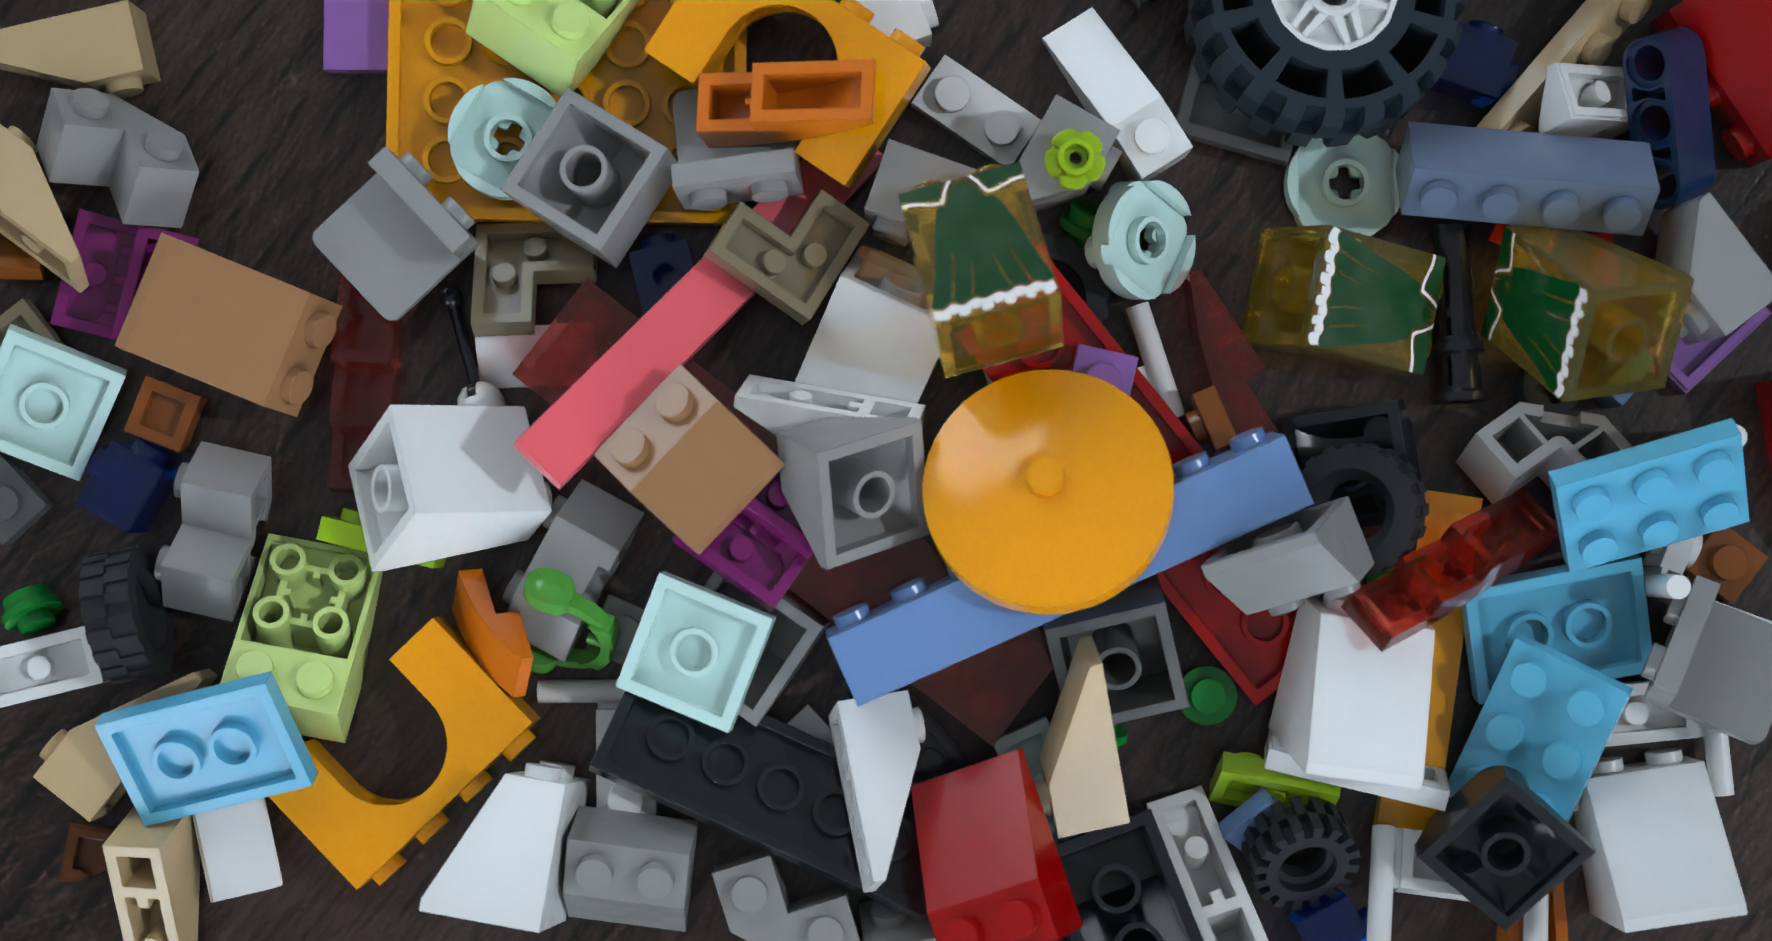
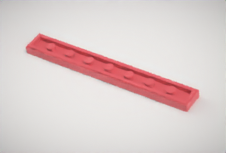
[514,150,883,490]

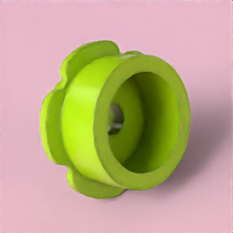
[1044,129,1106,190]

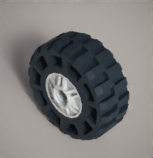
[1183,0,1466,147]

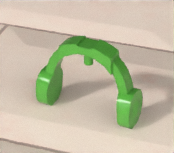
[523,568,620,674]

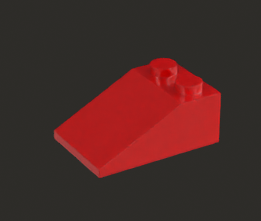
[911,748,1083,941]

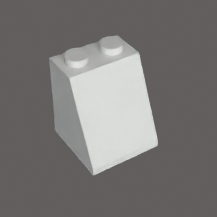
[795,243,965,404]
[348,404,552,572]
[1268,594,1435,789]
[1574,748,1748,933]
[419,760,591,933]

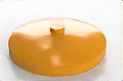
[922,369,1174,615]

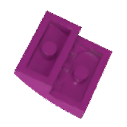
[50,209,199,340]
[672,452,814,612]

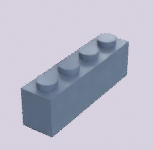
[1396,121,1660,236]

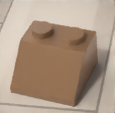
[593,364,786,555]

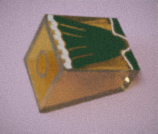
[898,162,1064,378]
[1239,225,1447,375]
[1481,225,1695,402]

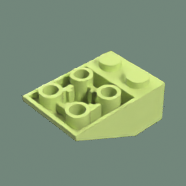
[465,0,641,98]
[220,533,383,743]

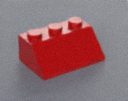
[1650,0,1772,168]

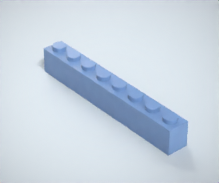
[825,427,1314,707]

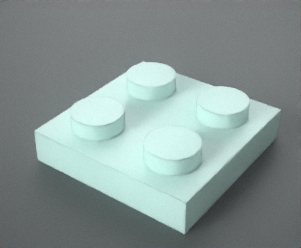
[0,324,127,481]
[615,571,776,733]

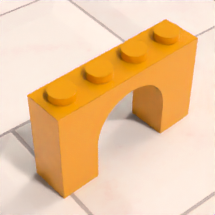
[643,0,931,190]
[269,616,540,890]

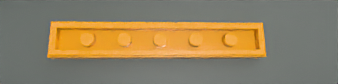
[1373,490,1483,831]

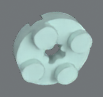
[447,78,557,201]
[1284,134,1400,244]
[1085,180,1196,300]

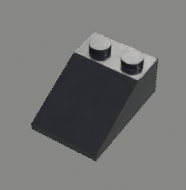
[1056,809,1203,941]

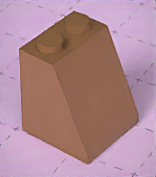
[114,232,343,417]

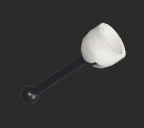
[439,286,506,406]

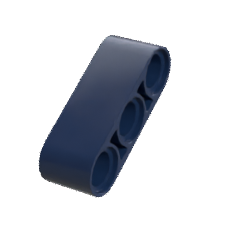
[1623,26,1716,210]

